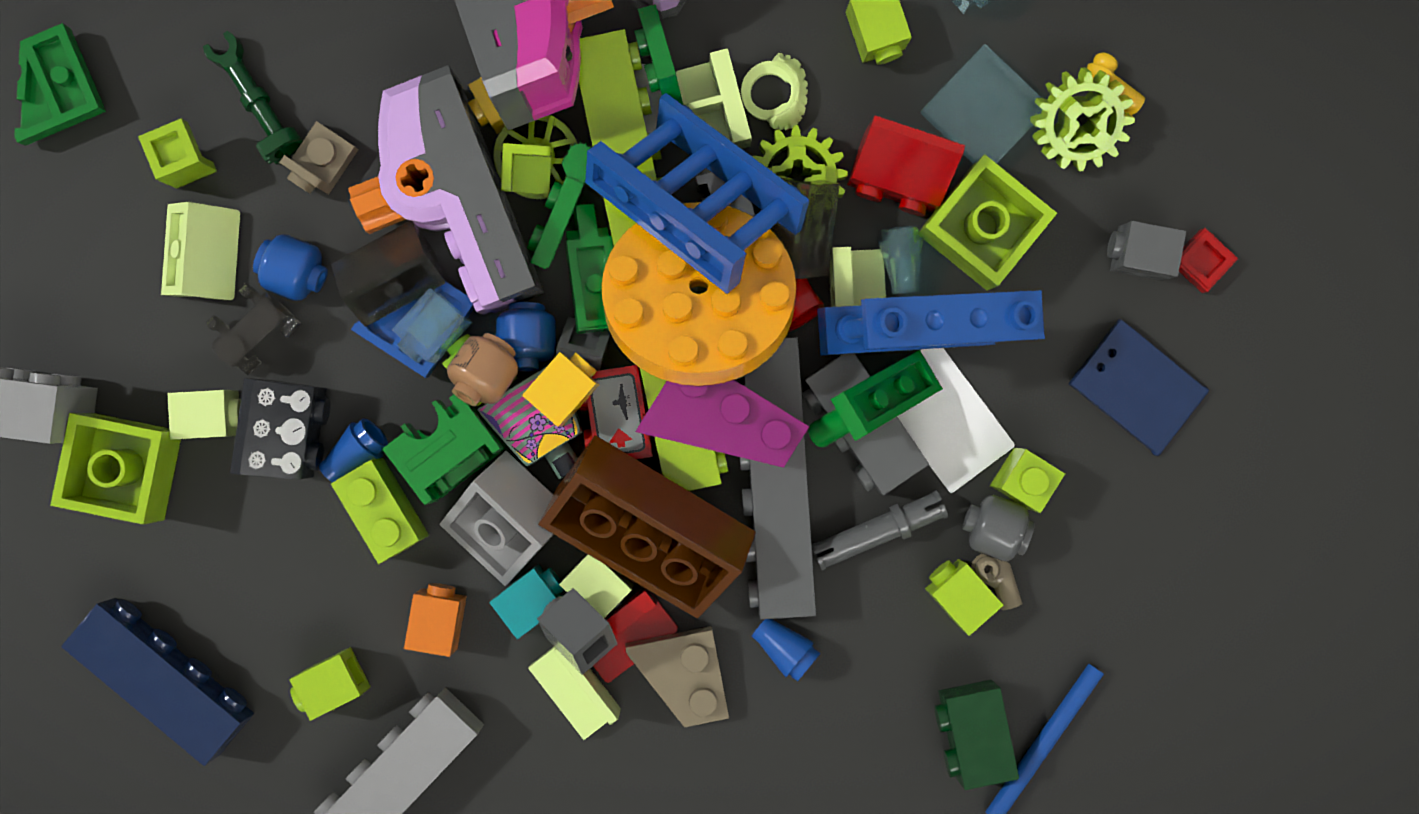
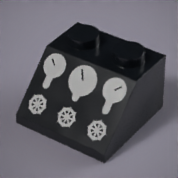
[230,378,330,479]

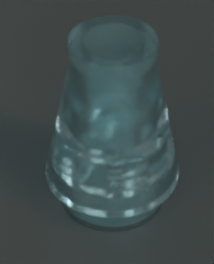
[878,226,924,293]

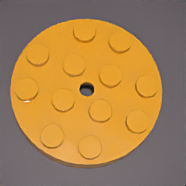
[602,202,796,386]

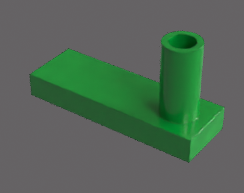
[808,350,943,448]

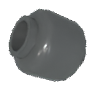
[962,495,1035,562]

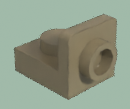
[279,121,359,195]

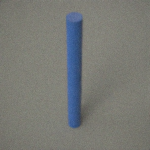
[985,663,1104,814]

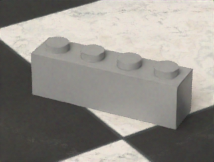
[313,687,484,814]

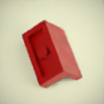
[593,588,678,683]

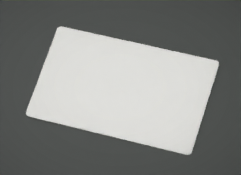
[897,348,1015,493]

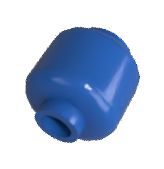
[253,234,328,301]
[496,302,556,372]

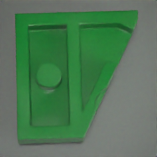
[14,23,106,146]

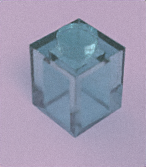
[392,288,473,363]

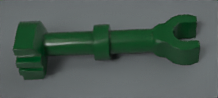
[203,31,303,165]

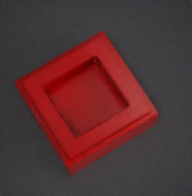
[1179,228,1238,293]

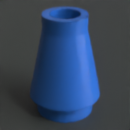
[319,419,388,483]
[751,619,821,682]

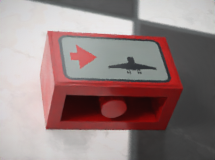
[580,365,654,459]

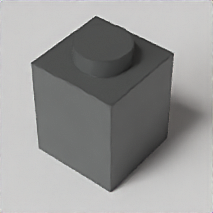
[1107,221,1186,281]
[537,588,617,675]

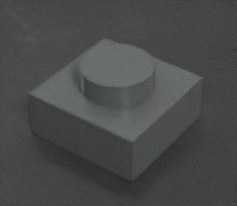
[556,317,611,371]

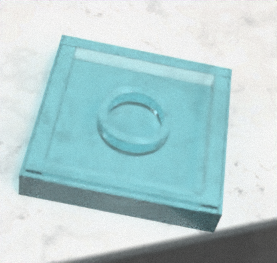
[920,44,1042,164]

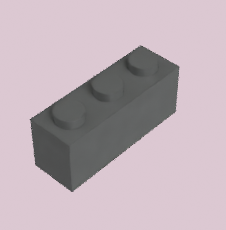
[801,354,929,495]

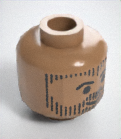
[447,333,518,406]

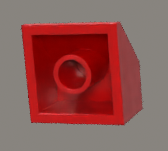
[847,116,966,216]

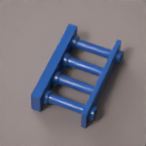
[585,93,809,294]
[817,290,1045,356]

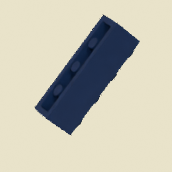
[61,598,255,766]

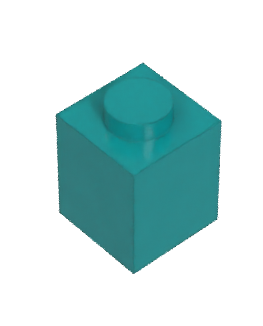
[489,564,565,639]

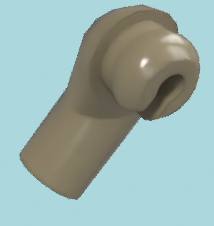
[971,554,1023,610]

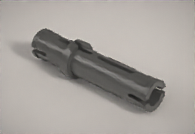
[811,490,948,571]

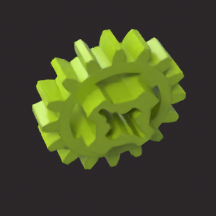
[1030,67,1135,171]
[752,125,848,225]

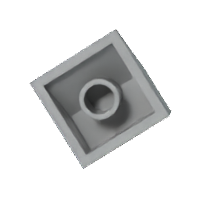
[439,451,554,586]

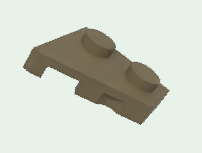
[625,626,729,727]

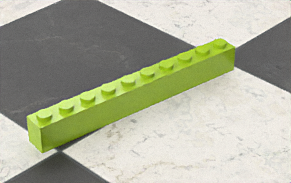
[579,29,728,491]

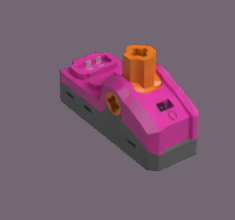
[455,0,614,130]

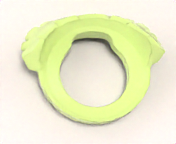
[741,53,808,130]

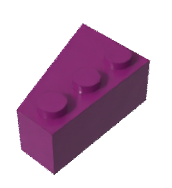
[635,380,809,468]

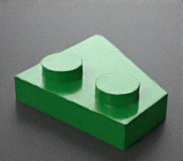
[634,4,683,105]

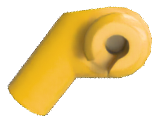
[1087,52,1145,115]

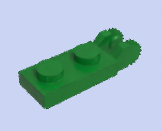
[527,142,591,269]

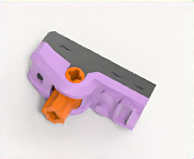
[348,65,545,315]

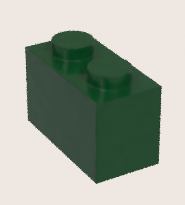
[934,680,1019,790]

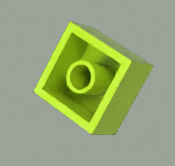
[917,154,1057,291]
[50,413,181,525]

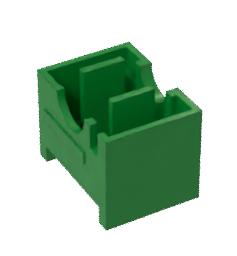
[382,395,508,505]

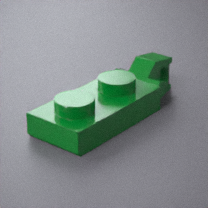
[565,204,614,334]

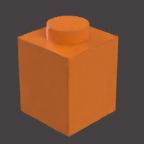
[404,583,467,657]

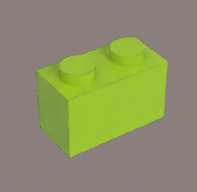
[331,458,429,564]

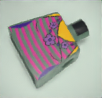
[477,367,584,479]

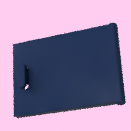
[1068,319,1209,456]

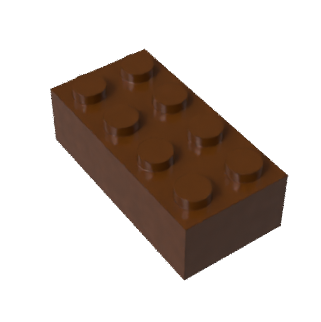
[538,435,756,619]

